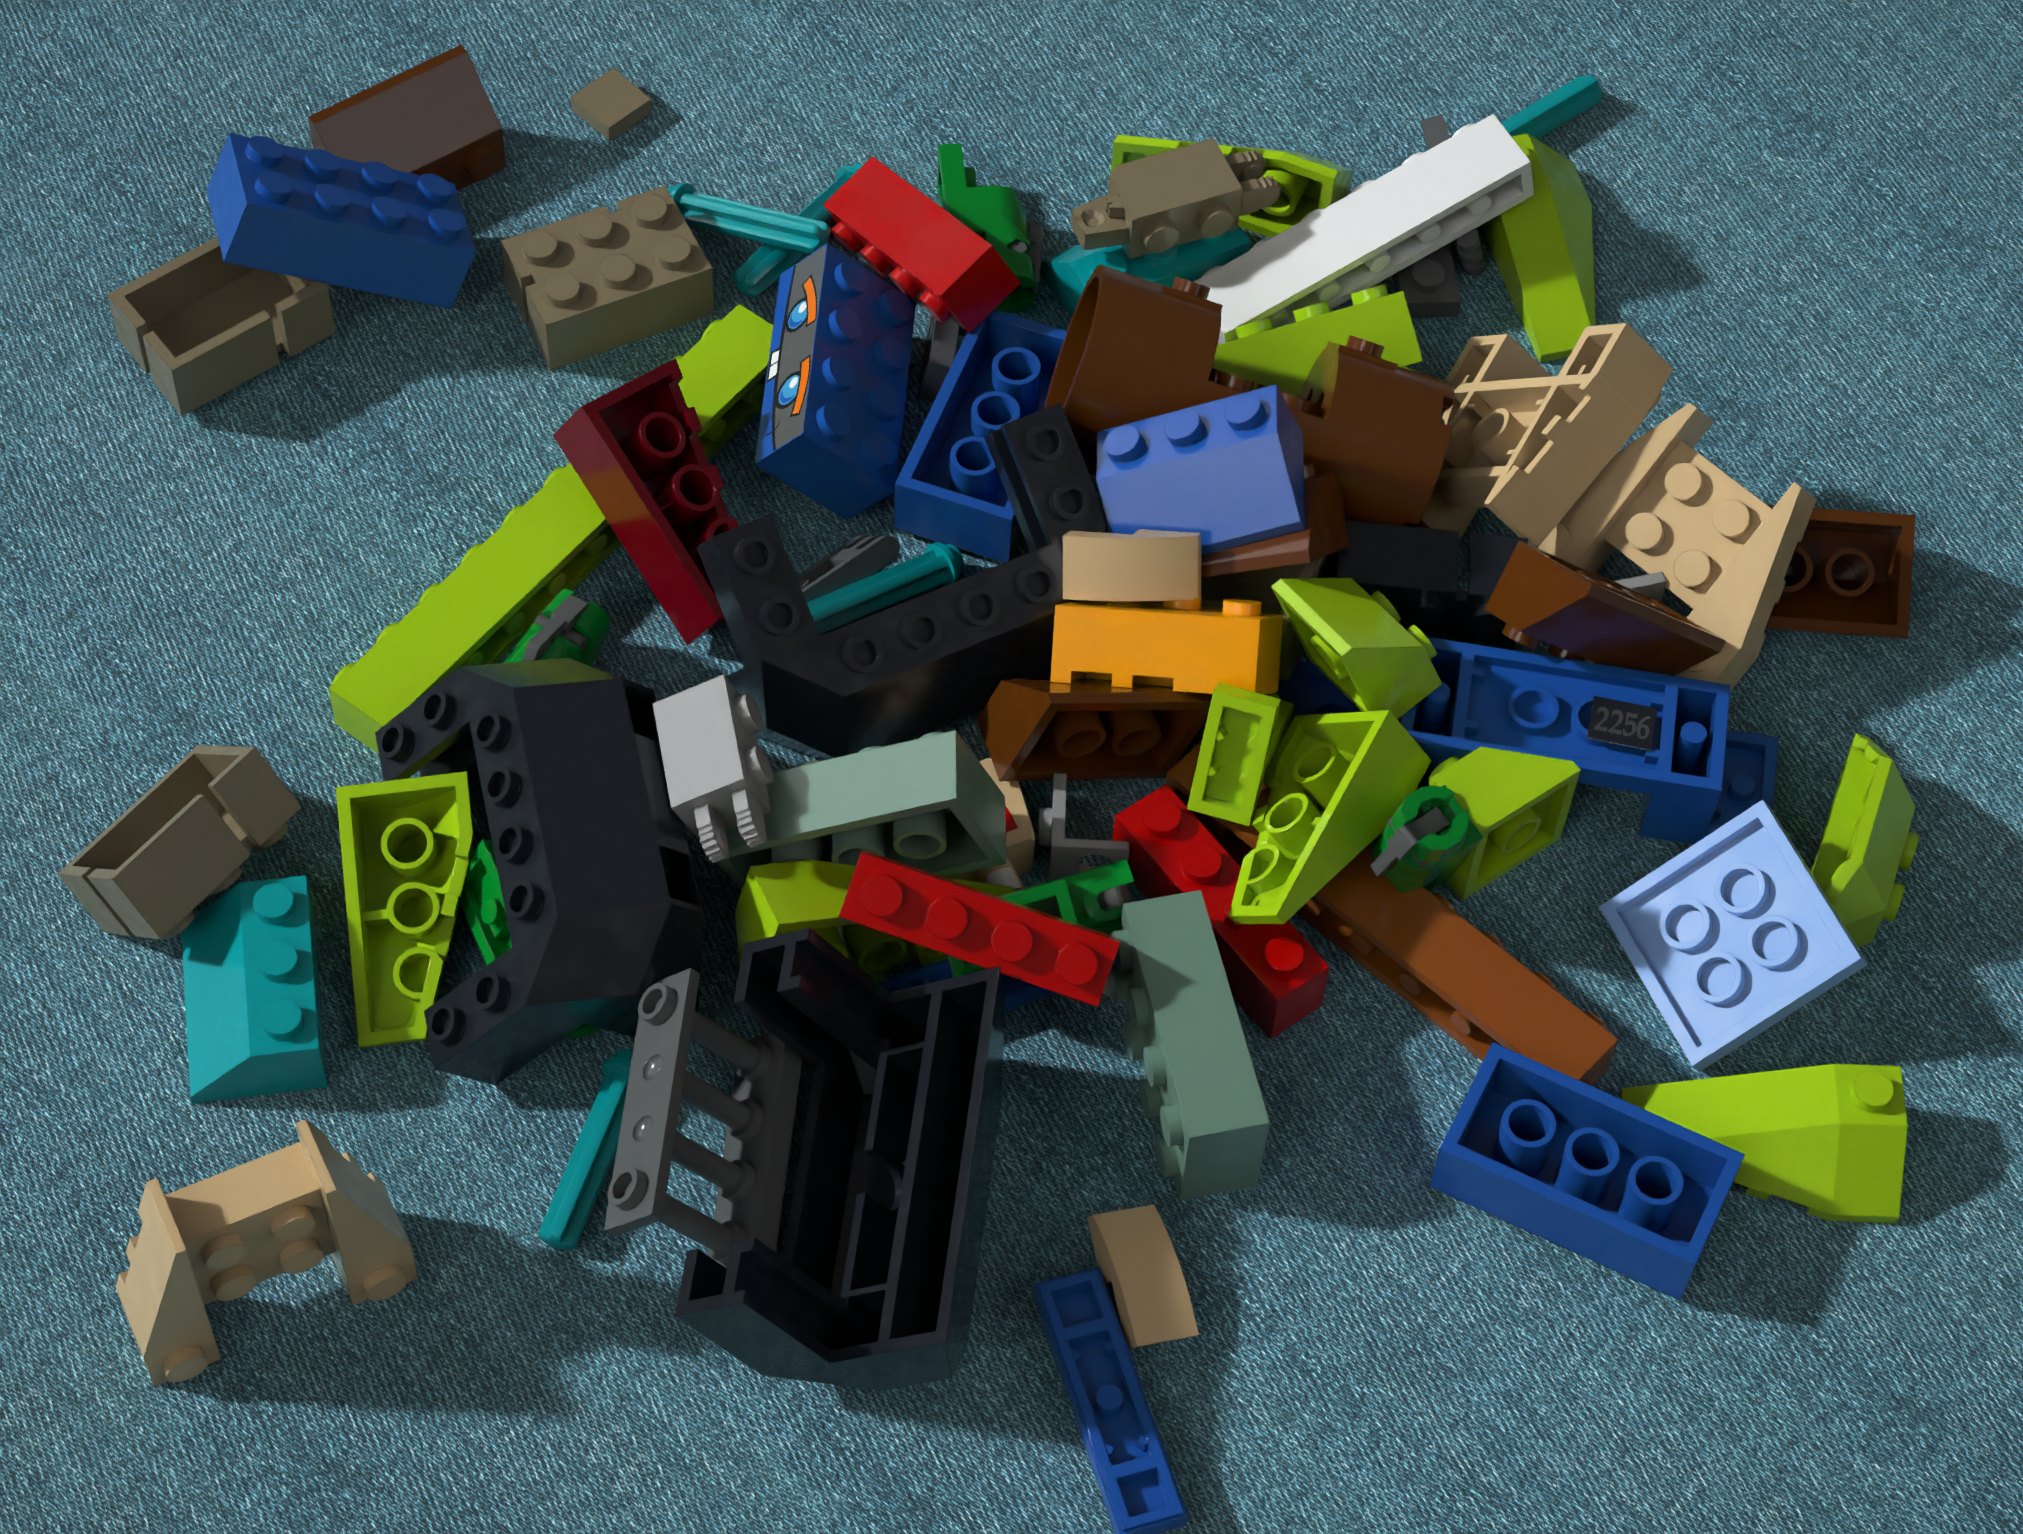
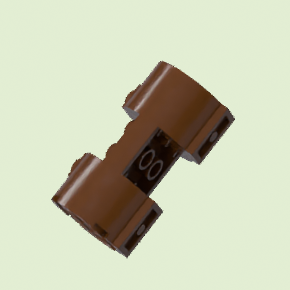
[1044,265,1455,553]

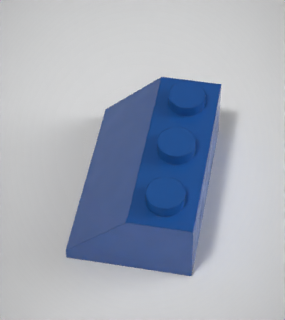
[1096,384,1305,556]

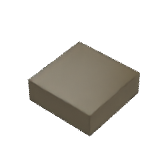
[571,68,652,141]

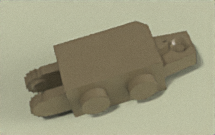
[1071,138,1281,259]

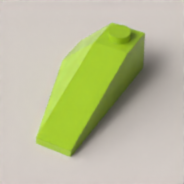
[336,771,475,1048]

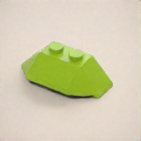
[1811,733,1920,948]

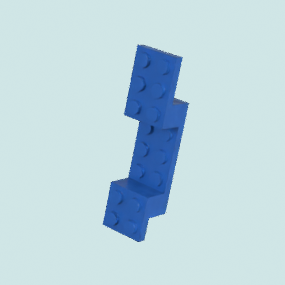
[1275,637,1779,844]

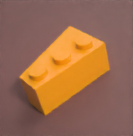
[1050,596,1283,695]

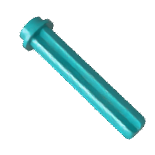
[1501,75,1603,139]
[732,163,863,299]
[667,182,830,254]
[807,542,965,636]
[539,1049,633,1251]

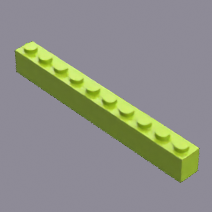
[328,304,773,754]

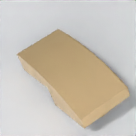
[1063,529,1202,601]
[1087,1204,1199,1349]

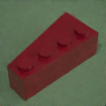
[553,358,739,645]

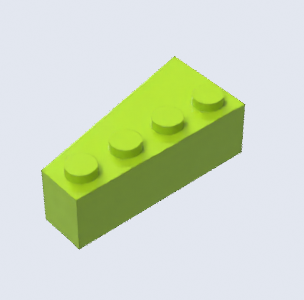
[1212,284,1423,397]

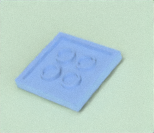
[1599,799,1868,1072]

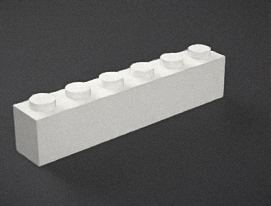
[1195,114,1534,345]

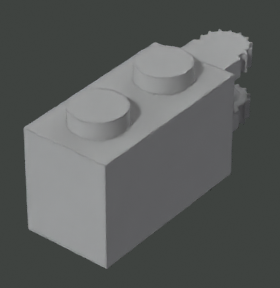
[653,674,773,863]

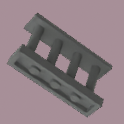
[604,968,803,1269]

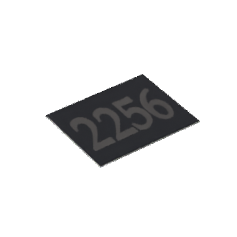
[1587,696,1658,751]

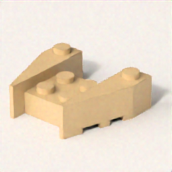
[1419,323,1673,548]
[1538,403,1817,691]
[115,1119,418,1386]

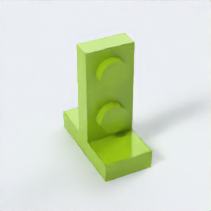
[1187,682,1295,826]

